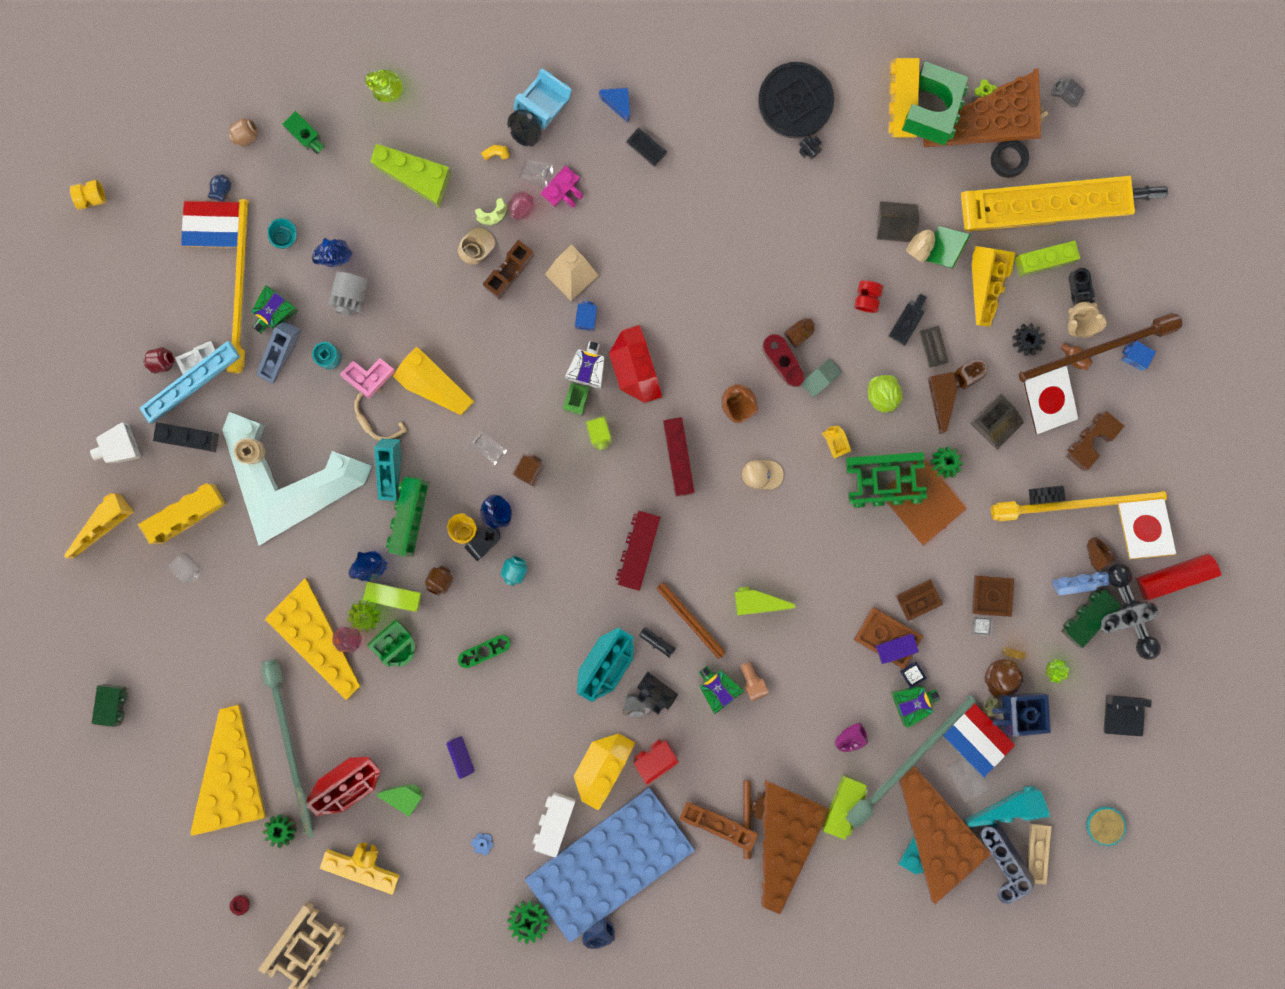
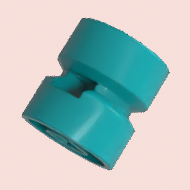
[312,342,342,370]

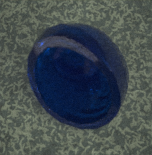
[480,495,512,528]

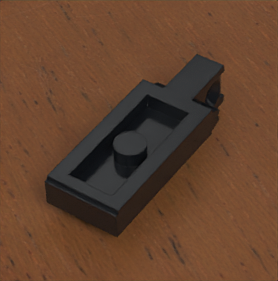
[888,294,927,346]

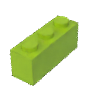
[1014,240,1080,277]
[586,416,612,451]
[822,775,868,840]

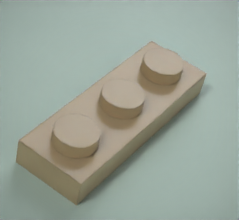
[1027,823,1051,885]

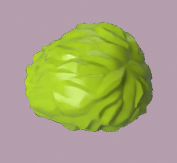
[867,375,903,413]

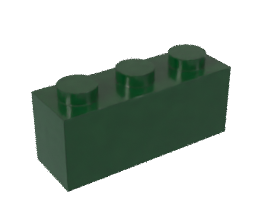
[1061,589,1122,648]

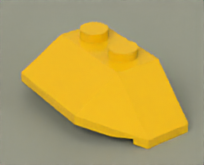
[574,733,636,811]

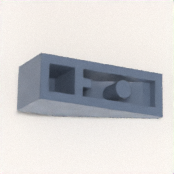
[256,321,301,384]

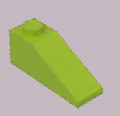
[734,586,795,615]

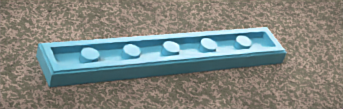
[140,341,240,424]

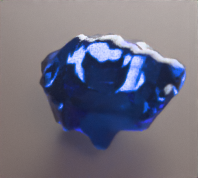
[312,238,353,268]
[348,551,388,581]

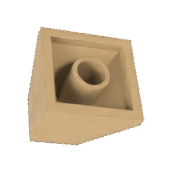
[545,244,599,302]

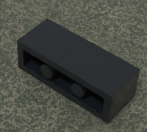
[153,422,219,453]

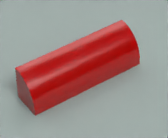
[1136,554,1222,600]

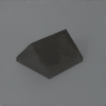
[876,202,919,242]

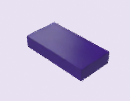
[875,633,919,664]

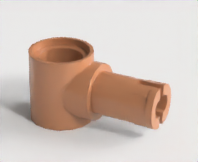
[740,661,769,702]

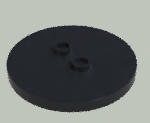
[758,62,834,139]

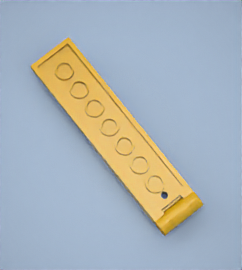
[961,176,1135,232]

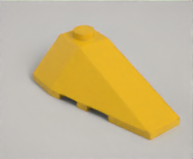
[972,246,1016,327]
[393,346,474,415]

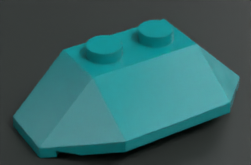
[576,627,634,702]

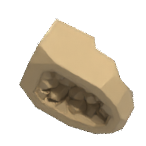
[906,229,935,263]

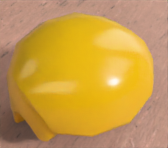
[447,513,478,544]

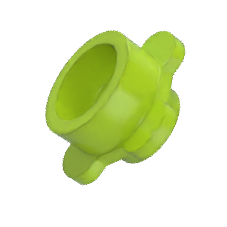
[974,79,997,97]

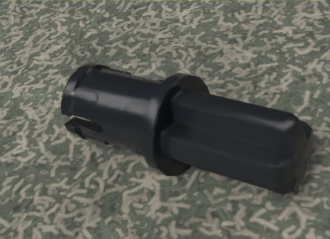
[1132,185,1168,201]
[639,627,676,658]

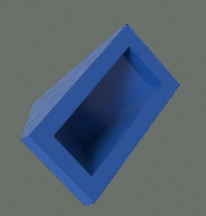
[599,88,630,123]

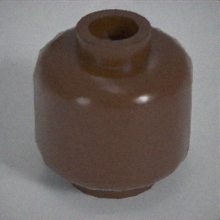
[425,566,453,596]

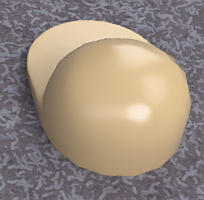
[458,228,495,265]
[741,460,784,490]

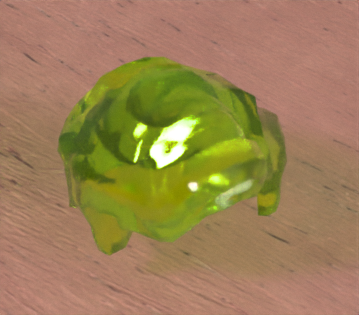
[365,70,403,102]

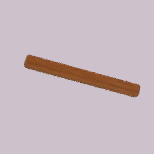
[657,582,725,659]

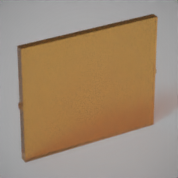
[880,460,967,546]

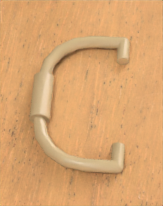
[354,389,407,441]

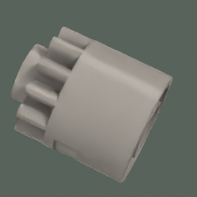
[328,272,368,316]

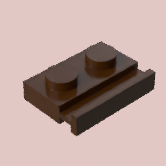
[895,579,943,621]

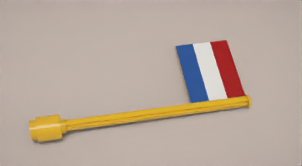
[181,199,250,373]

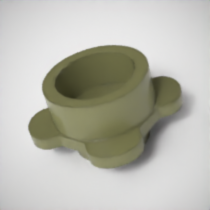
[983,697,1001,717]

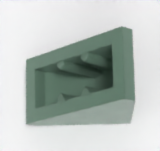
[801,359,842,397]

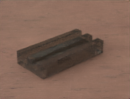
[919,326,949,368]

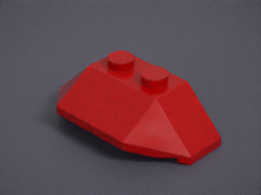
[609,325,662,403]
[306,757,381,816]

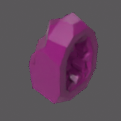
[835,722,868,752]

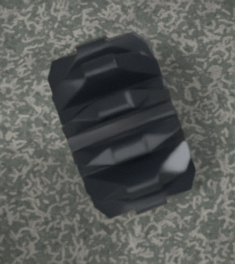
[1012,323,1046,356]

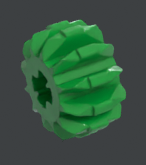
[930,446,964,479]
[263,814,297,848]

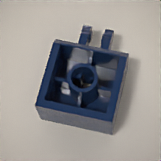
[992,692,1051,736]

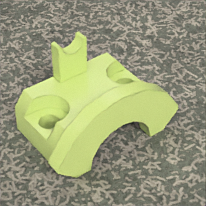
[475,198,507,225]

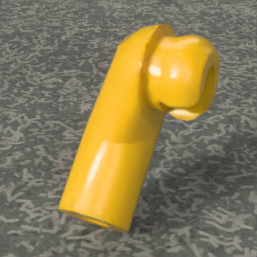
[481,144,510,161]

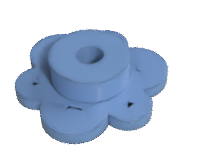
[471,833,493,855]

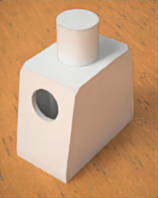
[90,422,142,464]

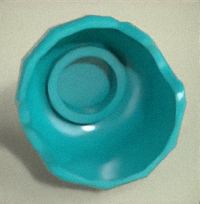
[267,218,297,249]

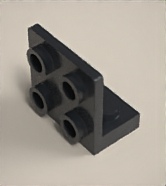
[1104,695,1152,737]

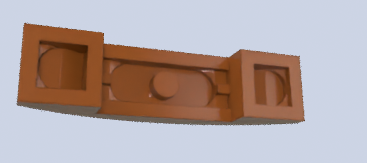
[679,801,758,852]

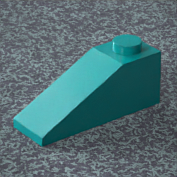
[374,438,402,501]

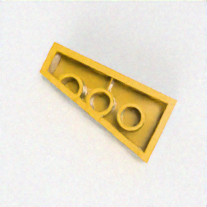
[888,58,920,138]
[138,483,227,544]

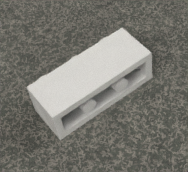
[532,792,576,858]

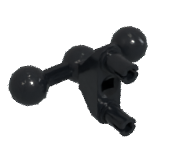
[1101,564,1161,660]

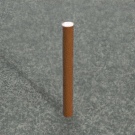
[743,780,751,859]

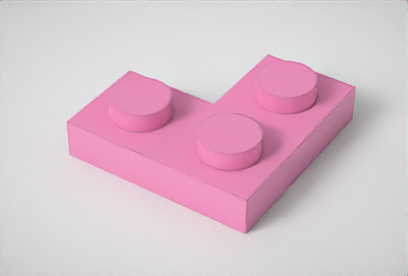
[340,358,395,399]

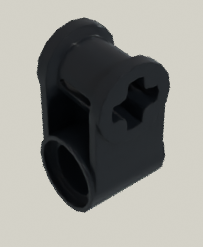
[1068,268,1095,306]
[464,527,500,561]

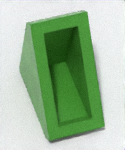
[563,382,590,416]

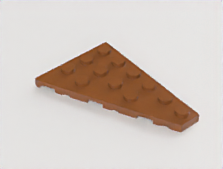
[761,780,830,914]

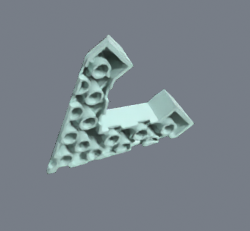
[222,412,372,546]

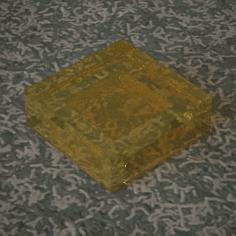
[1002,647,1026,660]

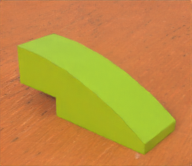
[363,581,422,612]

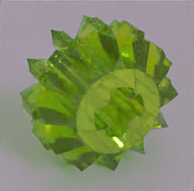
[347,599,380,632]

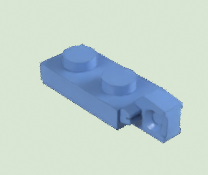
[1052,571,1109,596]

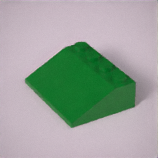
[386,477,429,557]

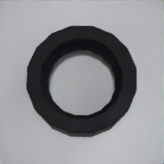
[991,140,1030,178]

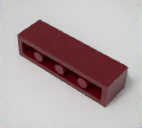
[663,417,695,497]
[615,510,661,591]

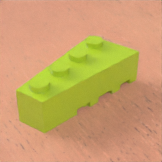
[370,144,452,208]

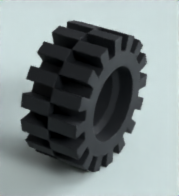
[1028,486,1066,505]

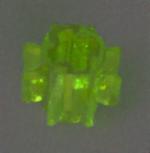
[1045,659,1069,684]

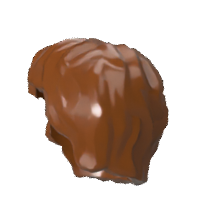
[721,384,758,423]

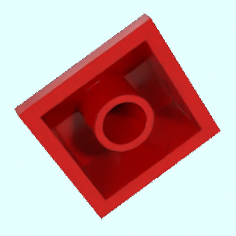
[633,739,679,785]

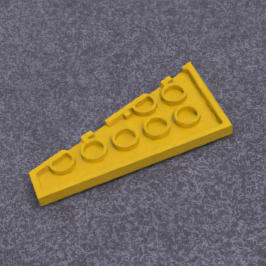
[265,578,361,700]

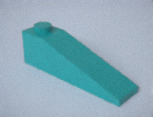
[964,785,1050,827]

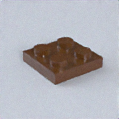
[972,575,1014,617]

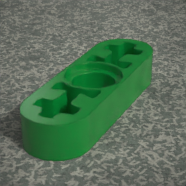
[458,635,511,668]

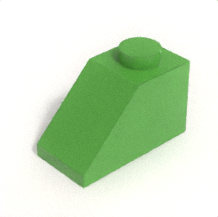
[377,784,424,817]

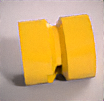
[70,179,106,210]

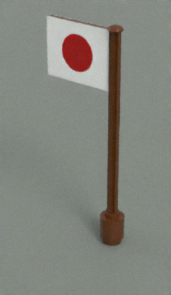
[1018,313,1182,434]

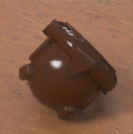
[985,659,1023,698]

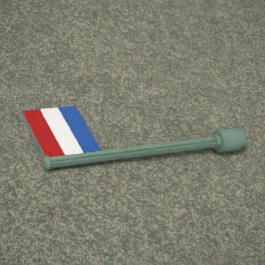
[845,695,1015,829]

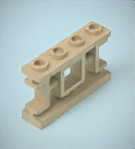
[258,901,345,989]

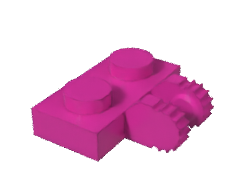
[540,165,584,208]

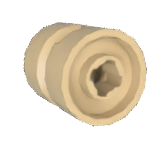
[234,438,266,464]

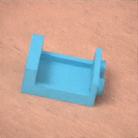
[513,68,572,130]

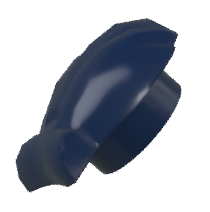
[208,174,231,202]

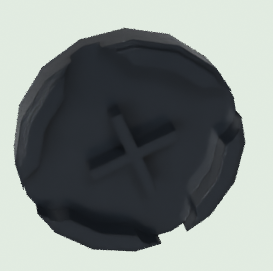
[507,109,542,147]

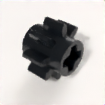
[799,135,822,159]

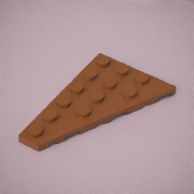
[923,68,1041,147]
[899,765,991,904]

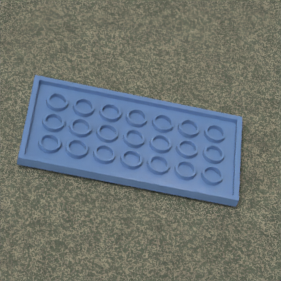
[524,787,695,943]

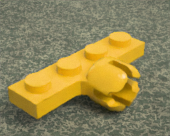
[320,842,400,895]

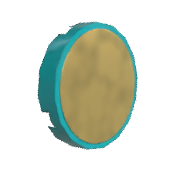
[1086,806,1126,846]

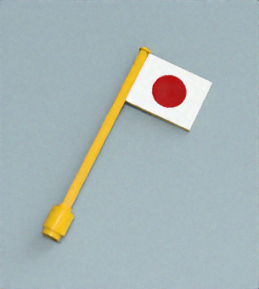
[991,490,1176,560]

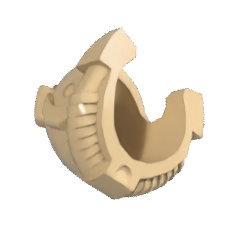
[1067,302,1107,338]

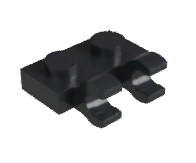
[636,672,678,715]

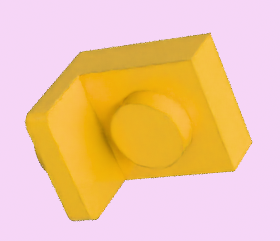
[822,426,851,459]

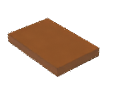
[853,607,923,669]

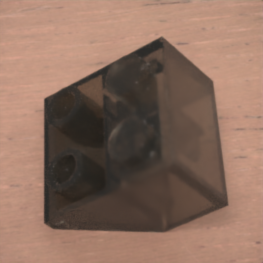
[970,394,1024,450]

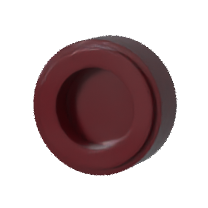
[229,895,250,916]

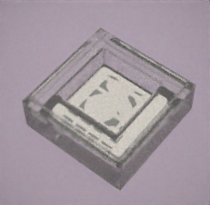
[972,616,994,637]

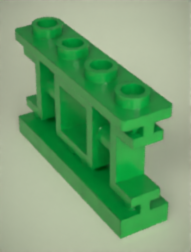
[845,452,928,508]

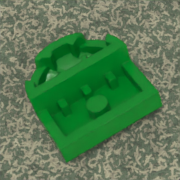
[367,619,415,667]

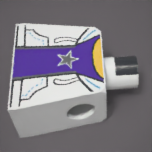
[565,341,604,389]

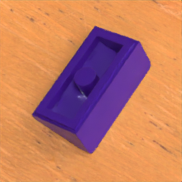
[446,736,475,779]

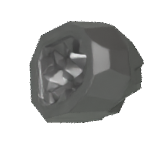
[622,694,656,718]

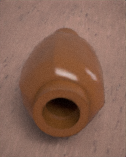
[1060,342,1093,370]

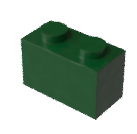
[91,684,128,727]

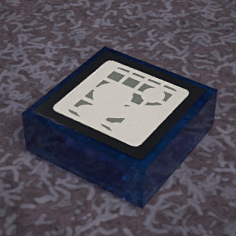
[899,661,927,688]

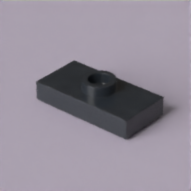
[626,127,667,167]

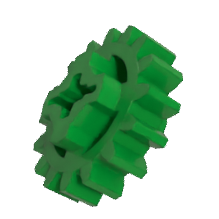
[507,900,550,944]

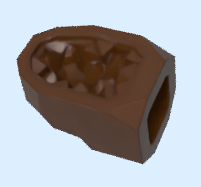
[784,318,815,348]
[954,360,988,389]
[1086,537,1115,572]

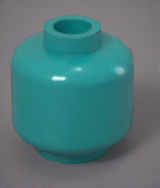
[500,556,528,586]

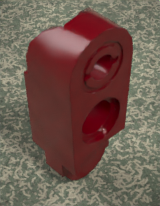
[762,334,804,387]

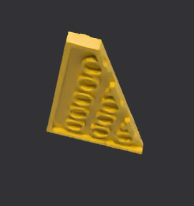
[190,704,266,836]

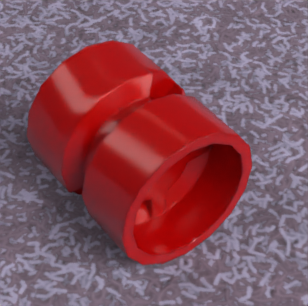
[854,280,884,313]

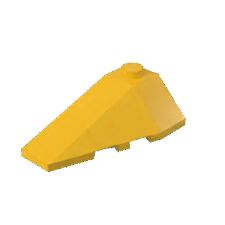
[64,493,134,559]

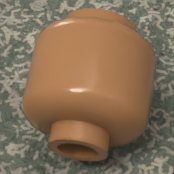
[229,118,259,147]

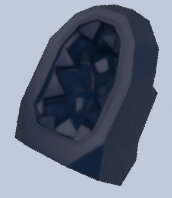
[582,919,615,949]

